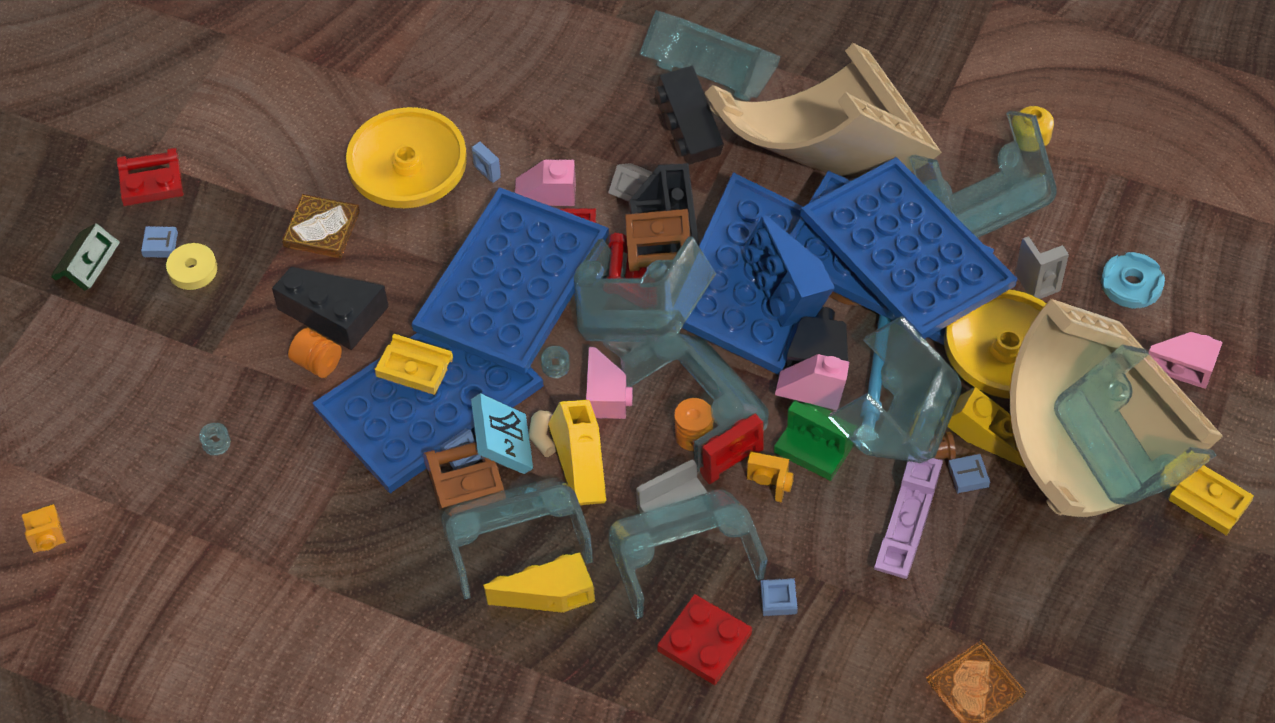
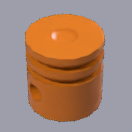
[288,328,342,378]
[675,398,713,451]

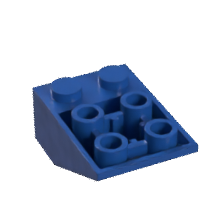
[744,215,835,327]

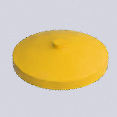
[346,107,467,208]
[944,290,1047,399]

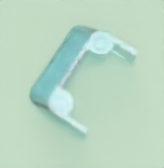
[640,10,781,102]
[909,111,1057,238]
[574,237,716,342]
[828,316,962,464]
[620,331,769,473]
[1054,344,1217,505]
[441,478,593,600]
[609,490,768,619]

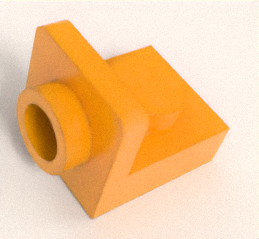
[747,452,794,502]
[22,504,66,553]

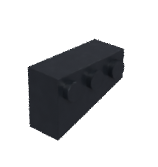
[654,65,724,165]
[272,267,389,350]

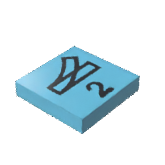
[471,393,533,474]

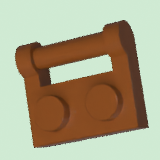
[625,209,692,271]
[423,442,504,509]

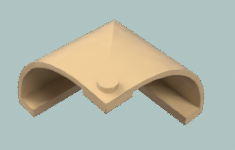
[705,43,942,178]
[1010,299,1223,517]

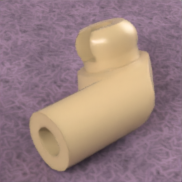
[529,410,556,457]

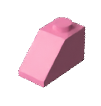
[515,160,576,206]
[1149,332,1222,389]
[586,347,633,419]
[775,354,849,410]

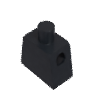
[786,307,848,368]

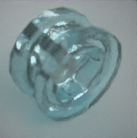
[541,346,570,378]
[199,423,231,455]

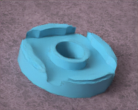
[1101,252,1165,309]

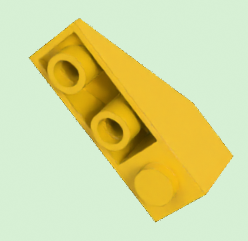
[942,387,1026,468]
[548,400,606,506]
[484,552,595,613]

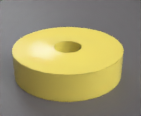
[166,243,217,290]

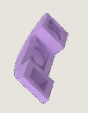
[874,452,943,579]

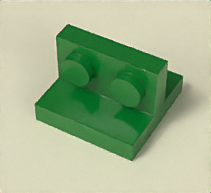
[774,400,863,481]

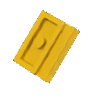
[375,334,453,395]
[1169,461,1254,536]

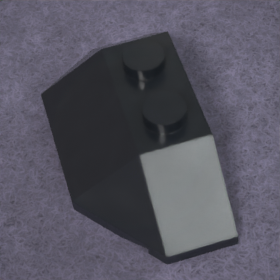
[628,163,699,287]

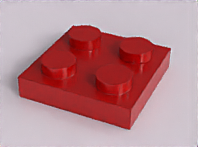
[657,594,752,685]

